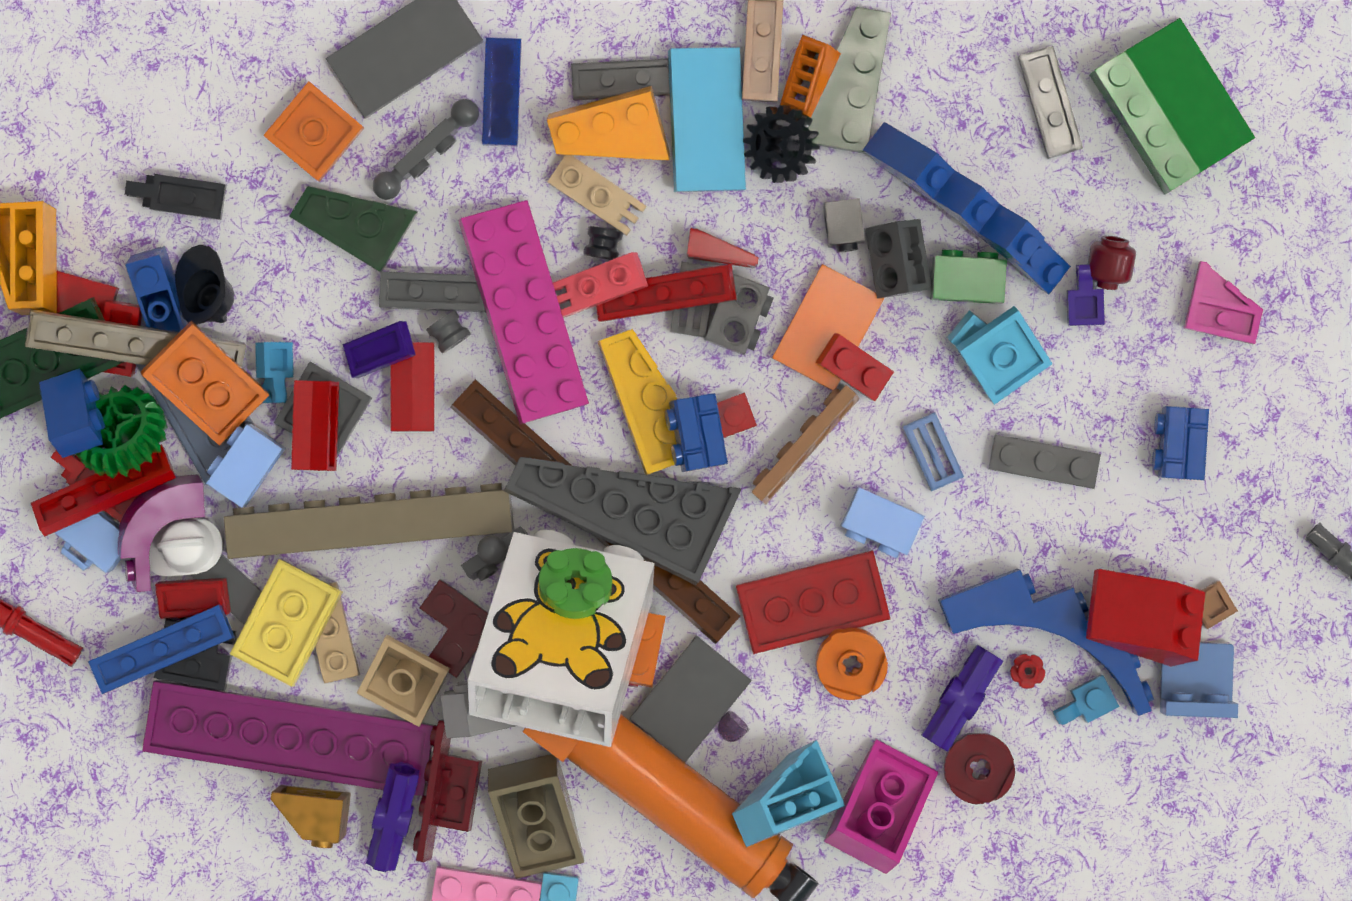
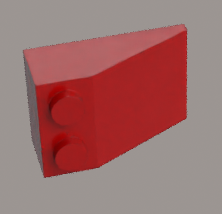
[1086,569,1206,667]

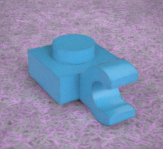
[255,342,293,403]
[1052,675,1119,725]

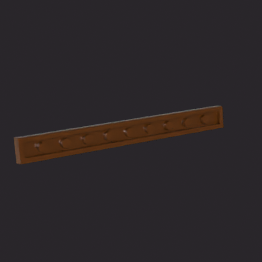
[450,379,740,644]

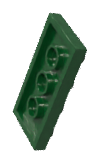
[0,297,123,419]

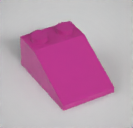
[824,739,938,874]

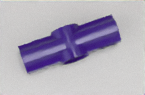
[921,645,1003,752]
[366,762,420,872]

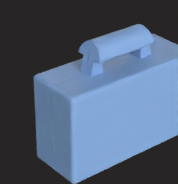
[54,511,121,573]

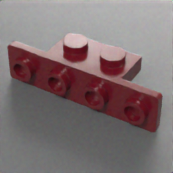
[413,719,482,862]

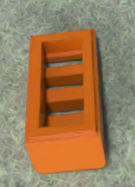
[780,35,841,118]

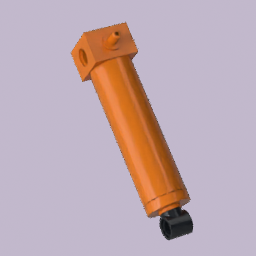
[523,714,819,901]

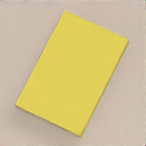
[230,559,343,687]

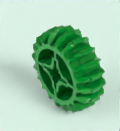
[76,385,168,478]

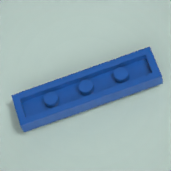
[88,605,235,694]

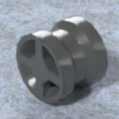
[426,310,471,354]

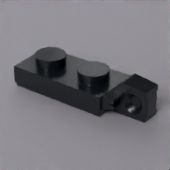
[124,174,227,220]

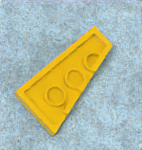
[598,329,678,475]

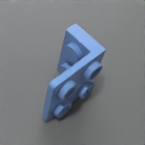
[1160,643,1238,718]

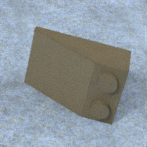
[488,754,584,879]

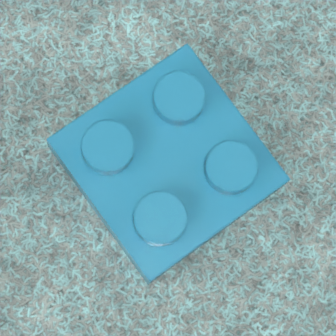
[956,306,1052,405]

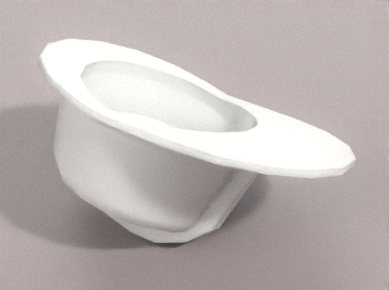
[149,518,223,577]

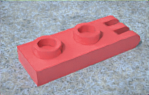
[553,252,648,318]

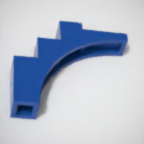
[863,122,1071,294]
[938,569,1154,716]

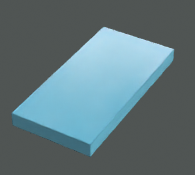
[668,47,746,192]

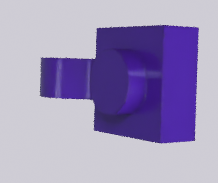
[1067,264,1105,326]

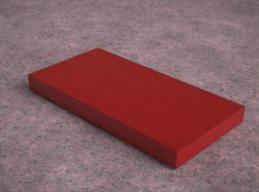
[736,550,891,654]

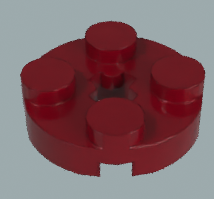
[943,733,1015,805]

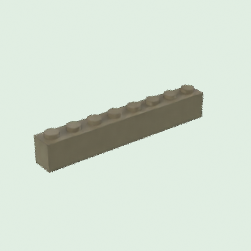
[224,483,514,559]

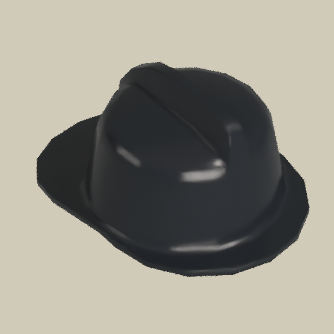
[175,245,235,325]

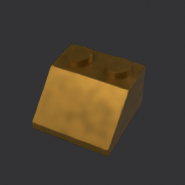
[271,785,351,848]

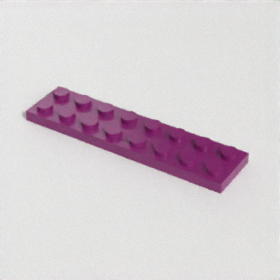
[142,680,434,796]

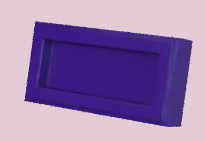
[343,321,416,378]

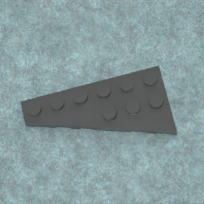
[504,457,742,585]

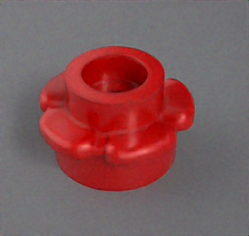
[1010,654,1046,689]

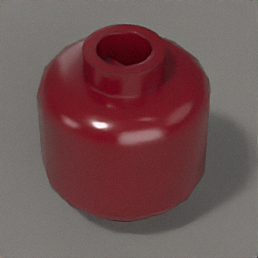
[1088,236,1136,290]

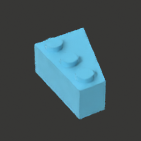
[732,740,845,847]

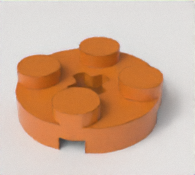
[815,628,888,700]

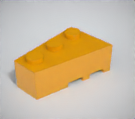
[547,86,670,160]
[0,201,57,316]

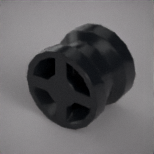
[584,226,623,260]

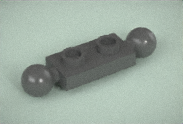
[372,99,479,200]

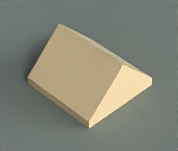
[357,635,450,727]

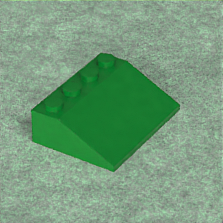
[1089,18,1256,195]

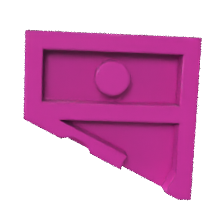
[1184,261,1263,344]

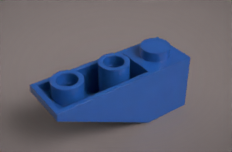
[125,246,187,332]

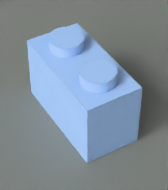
[206,424,286,508]
[840,487,925,558]

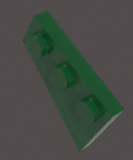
[289,186,418,273]

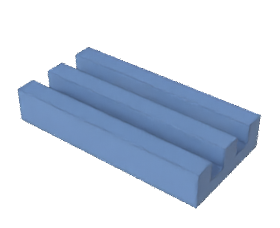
[902,412,964,491]

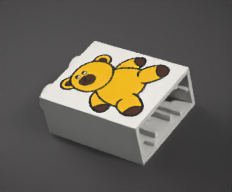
[468,530,654,747]

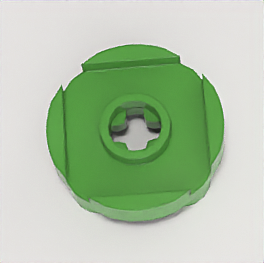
[539,548,612,619]

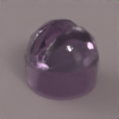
[718,710,749,742]

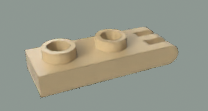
[547,155,647,236]
[315,582,360,684]

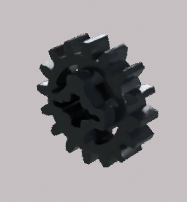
[743,105,820,183]

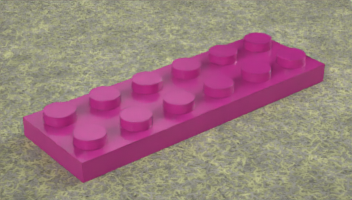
[458,200,589,424]

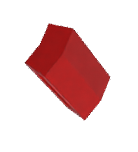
[391,342,434,432]
[291,380,339,471]

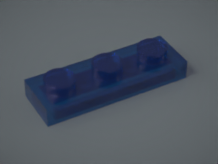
[482,37,522,147]

